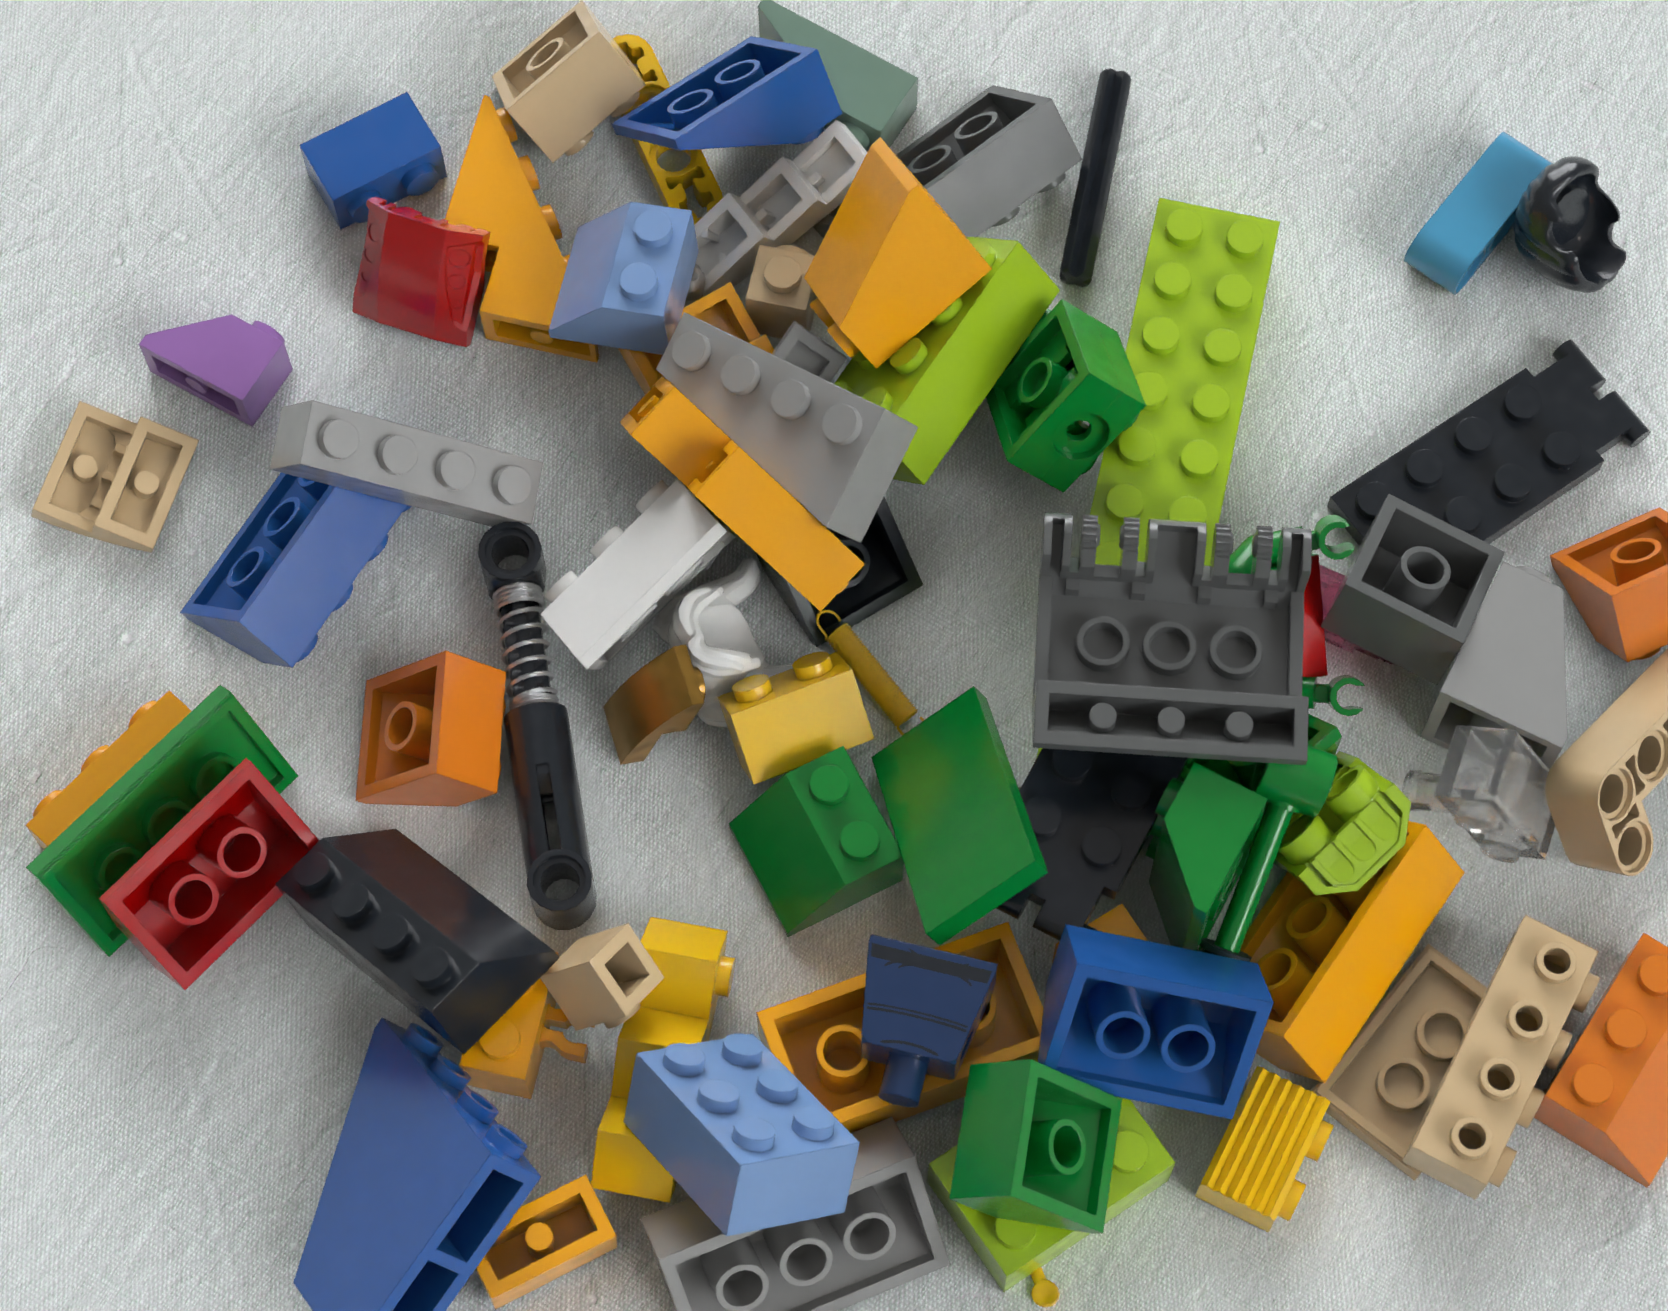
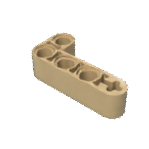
[1545,649,1668,876]

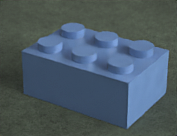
[624,1033,860,1237]

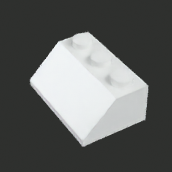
[540,479,736,670]

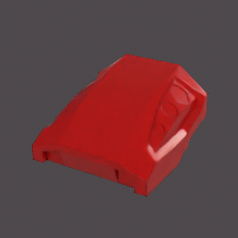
[352,196,491,347]

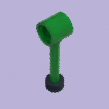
[1198,745,1338,962]

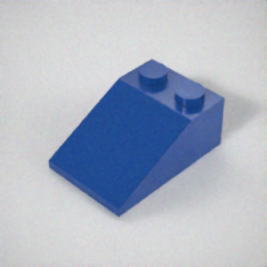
[611,36,843,150]

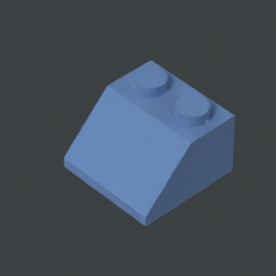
[548,202,699,355]

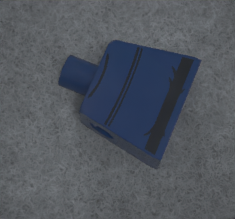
[861,934,997,1107]

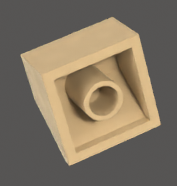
[492,0,645,163]

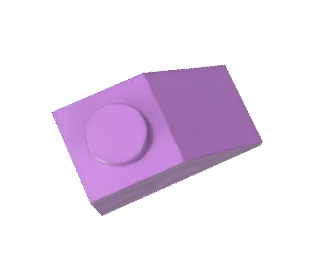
[139,314,293,427]

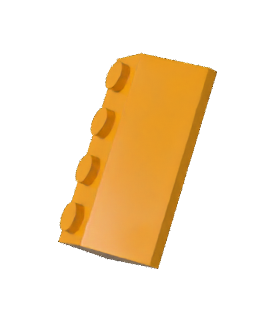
[1241,821,1465,1083]

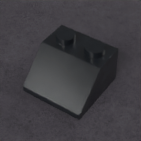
[755,494,923,647]

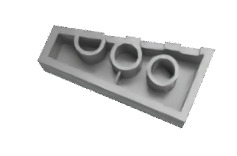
[656,312,918,543]

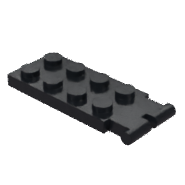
[1327,339,1650,546]
[995,748,1189,941]

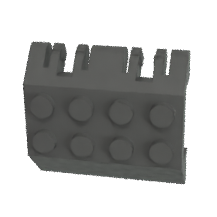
[1032,512,1312,765]

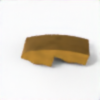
[603,645,706,765]

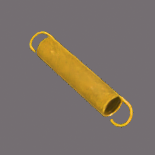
[816,610,925,735]

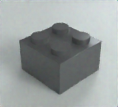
[1321,494,1505,685]

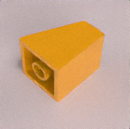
[804,137,992,369]

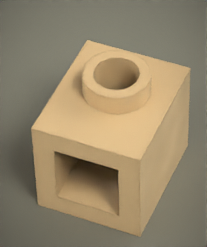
[745,245,817,339]
[540,923,665,1031]

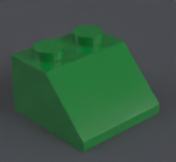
[729,746,904,937]
[949,1059,1122,1234]

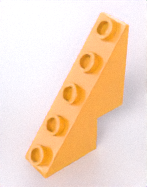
[445,95,599,363]
[620,376,865,612]

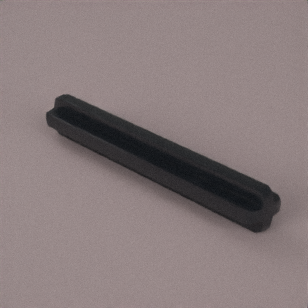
[1059,68,1131,287]

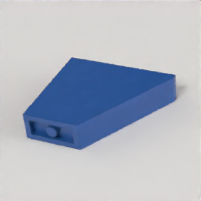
[293,1018,541,1311]

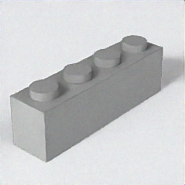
[270,400,543,527]

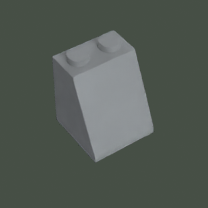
[1420,561,1568,792]

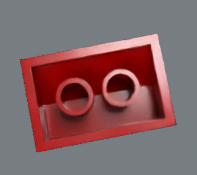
[99,758,320,990]

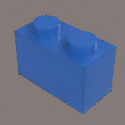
[299,92,447,229]

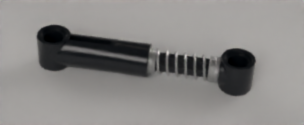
[478,521,597,930]

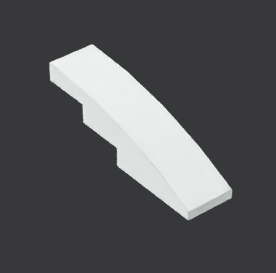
[684,120,867,307]

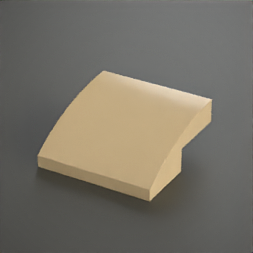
[31,401,199,553]

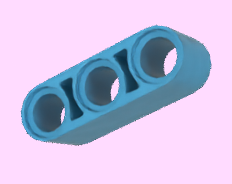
[1404,132,1553,295]

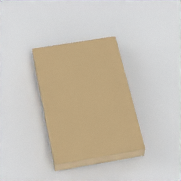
[1312,943,1487,1181]

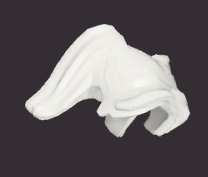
[653,558,793,728]

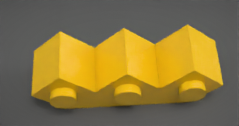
[591,916,736,1203]

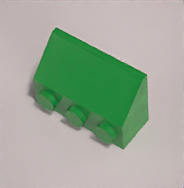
[1145,762,1268,951]

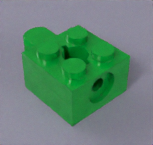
[986,299,1146,493]

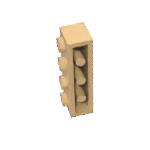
[1402,915,1600,1200]

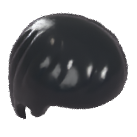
[1513,156,1626,293]

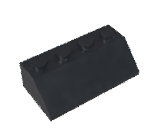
[275,829,559,1054]

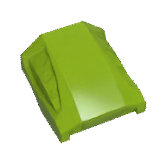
[1274,751,1411,895]

